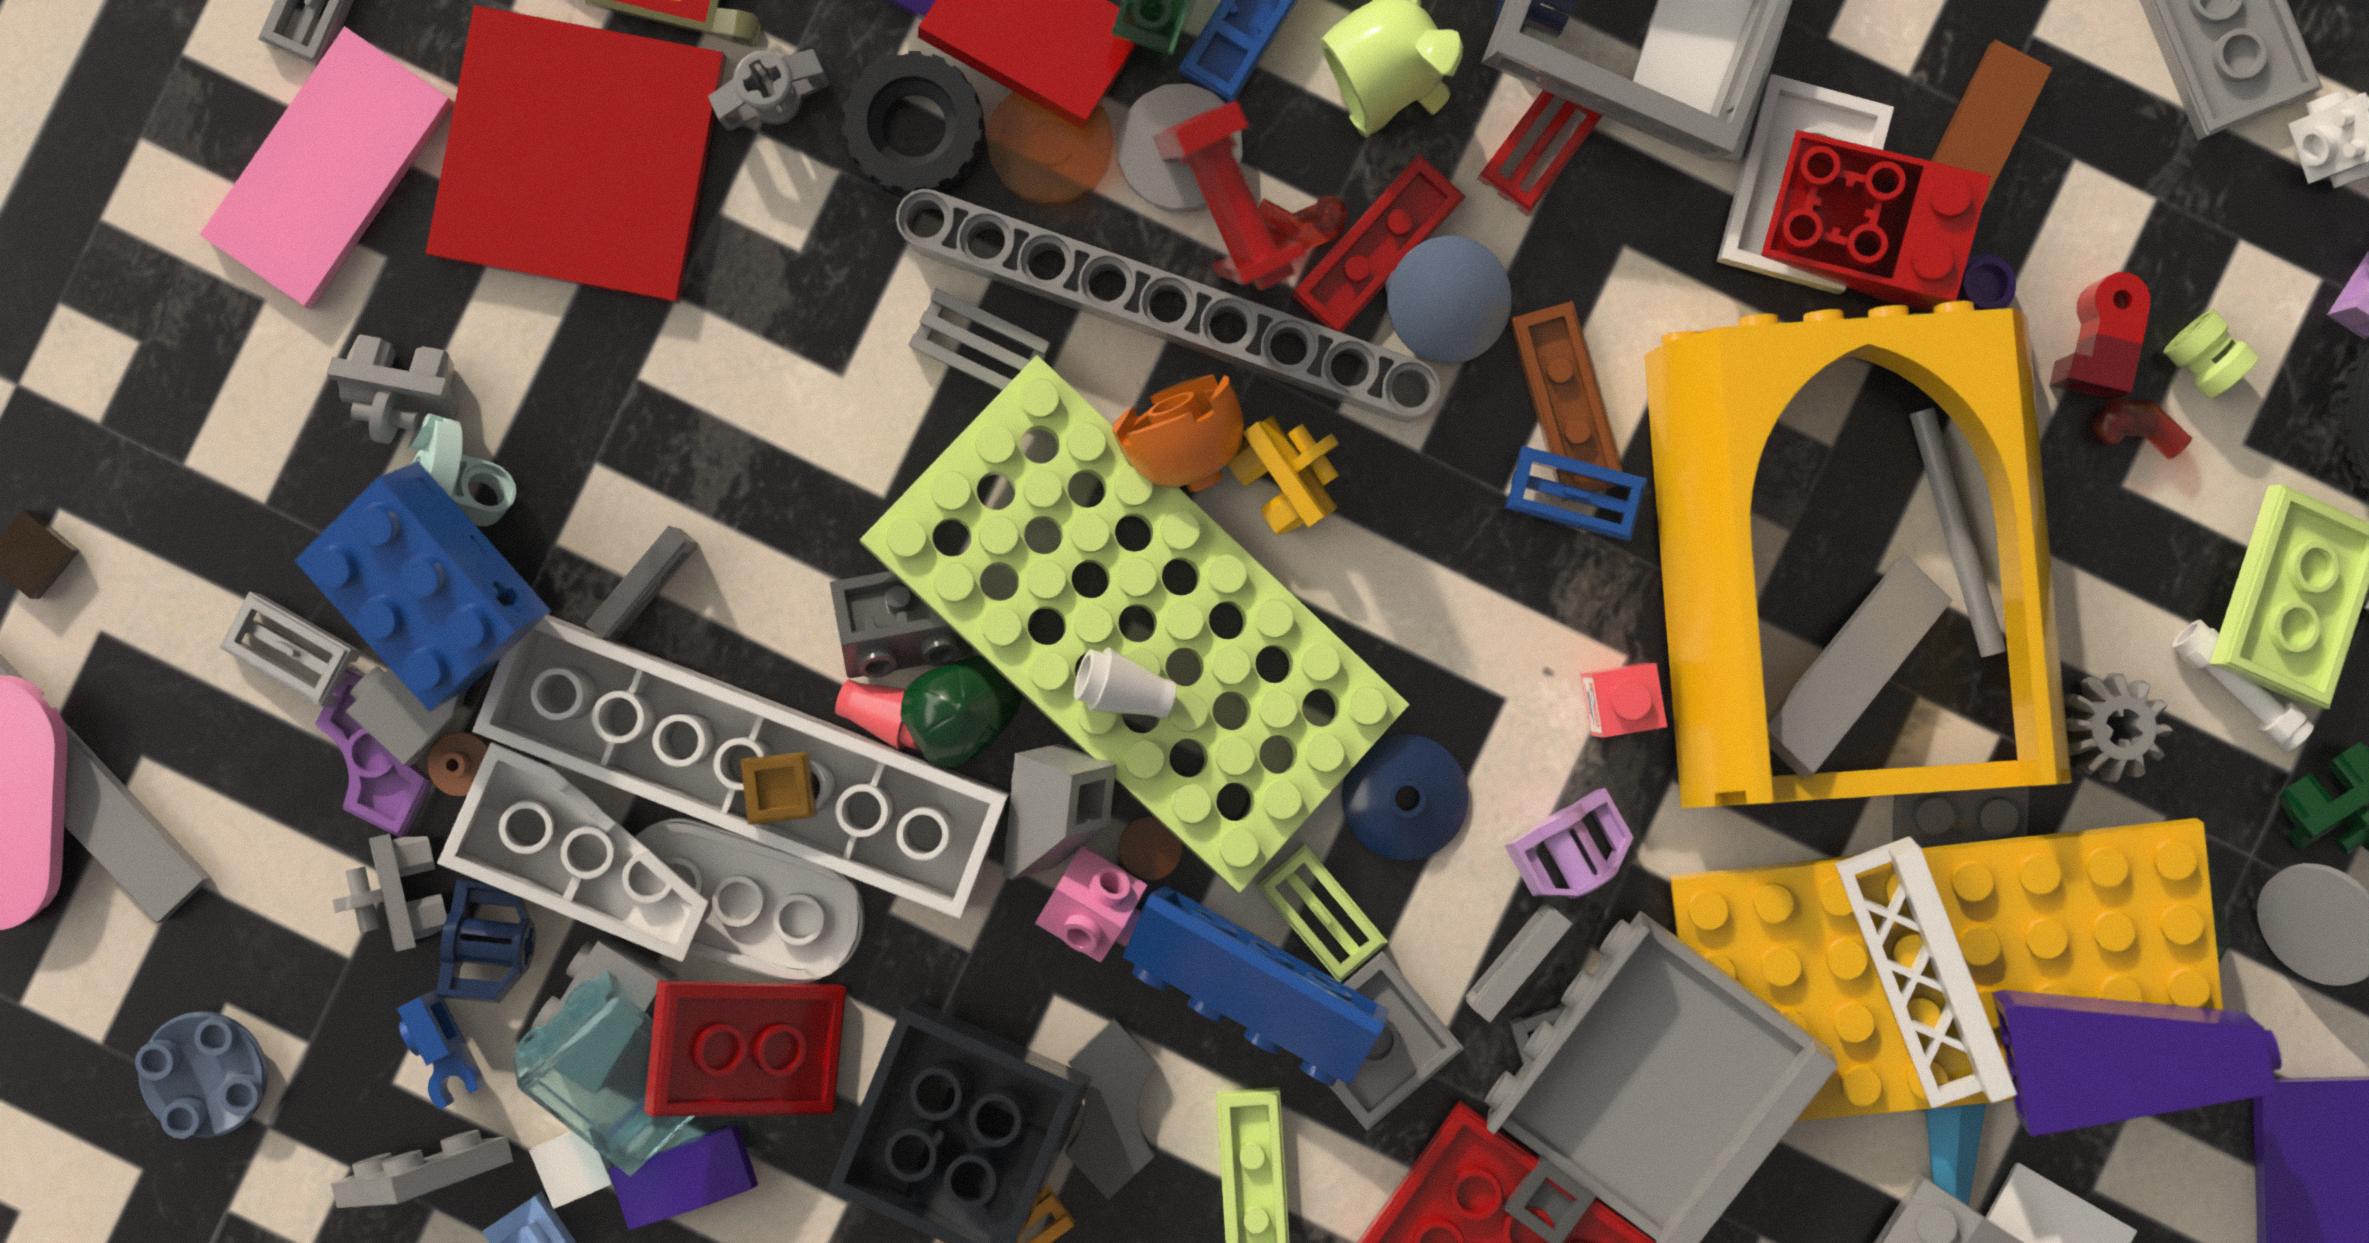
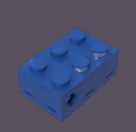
[294,461,551,712]

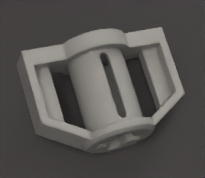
[708,49,831,132]

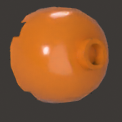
[1112,374,1244,492]

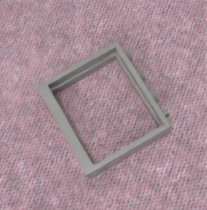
[1481,0,1792,162]

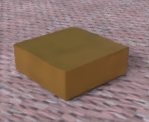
[741,751,817,825]

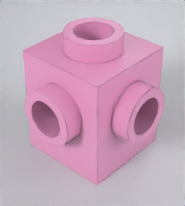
[1035,845,1147,963]

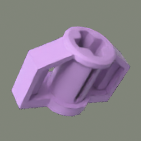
[1504,788,1634,899]

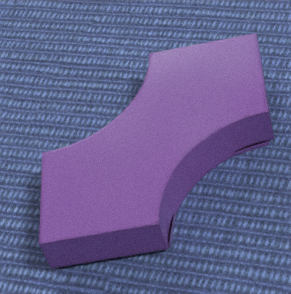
[315,667,433,838]

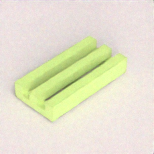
[1257,843,1388,982]

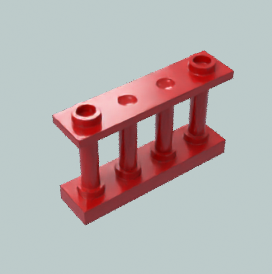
[1152,100,1307,290]

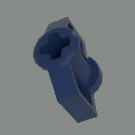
[436,880,536,1003]

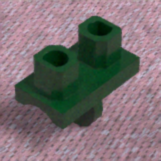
[2278,741,2369,854]

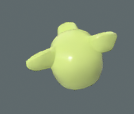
[1320,0,1463,138]

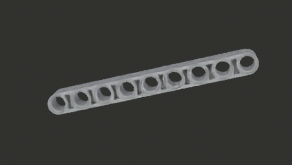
[896,189,1440,423]

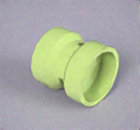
[2164,309,2259,399]

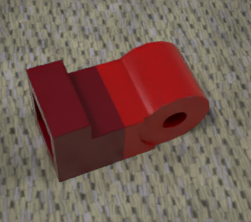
[2049,272,2150,400]

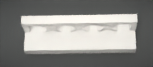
[1835,836,2017,1108]

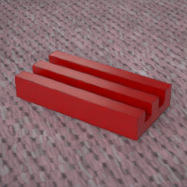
[1477,90,1603,216]

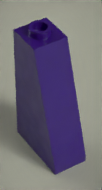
[1992,990,2282,1137]

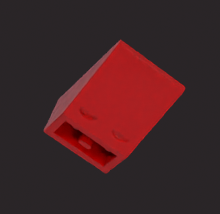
[1761,130,1991,312]

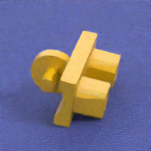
[1227,415,1339,536]

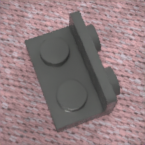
[829,571,972,678]

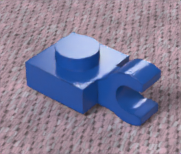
[397,989,484,1110]

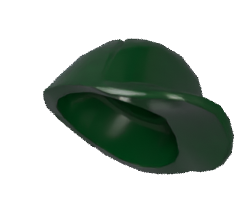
[900,655,1022,768]

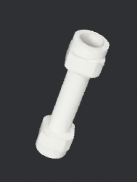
[2172,620,2314,752]

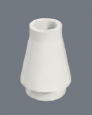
[1074,648,1176,719]

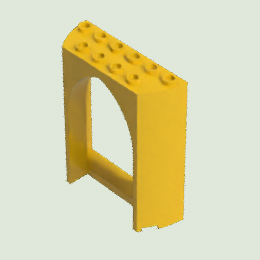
[1644,301,2072,809]

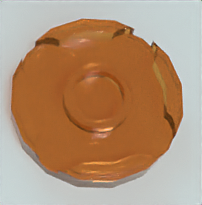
[987,92,1114,207]

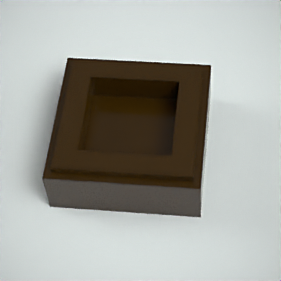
[0,509,80,599]

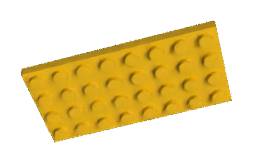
[1670,818,2223,1122]

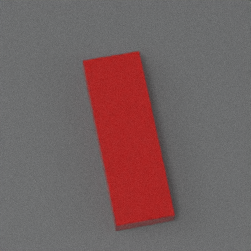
[1290,154,1466,333]

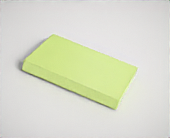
[2209,484,2369,709]

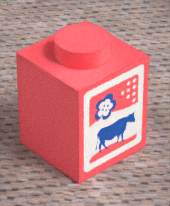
[1580,663,1667,738]

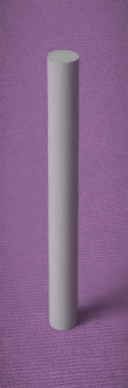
[1909,407,2006,657]

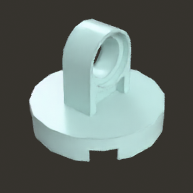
[408,413,517,526]

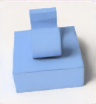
[482,1191,576,1243]

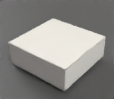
[529,1121,613,1209]

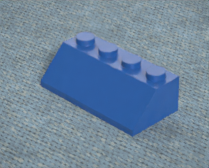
[1122,885,1390,1086]

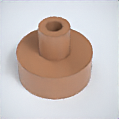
[428,732,490,796]

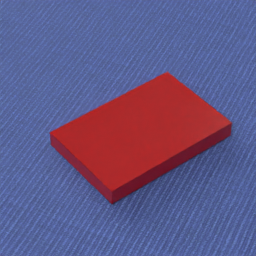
[918,0,1148,130]
[644,981,847,1117]

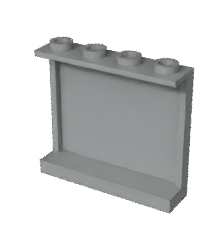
[1485,911,1838,1243]

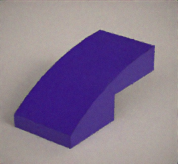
[608,1125,759,1230]

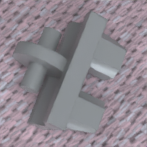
[327,334,459,444]
[332,834,447,952]

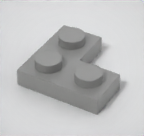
[331,1130,513,1208]

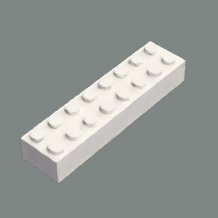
[472,615,1011,919]

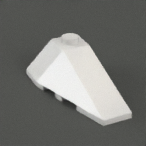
[437,742,709,962]

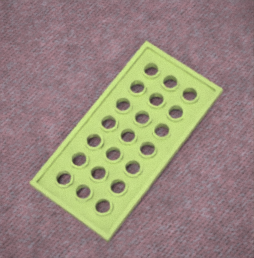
[860,355,1410,893]

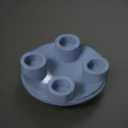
[1385,236,1511,364]
[135,1011,268,1139]

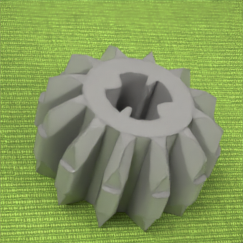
[2064,673,2173,782]

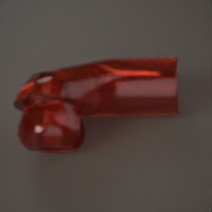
[1258,195,1347,250]
[2093,399,2193,460]

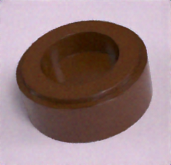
[1118,815,1182,880]

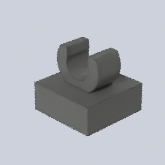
[1503,1155,1596,1243]

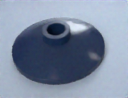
[1341,734,1468,860]

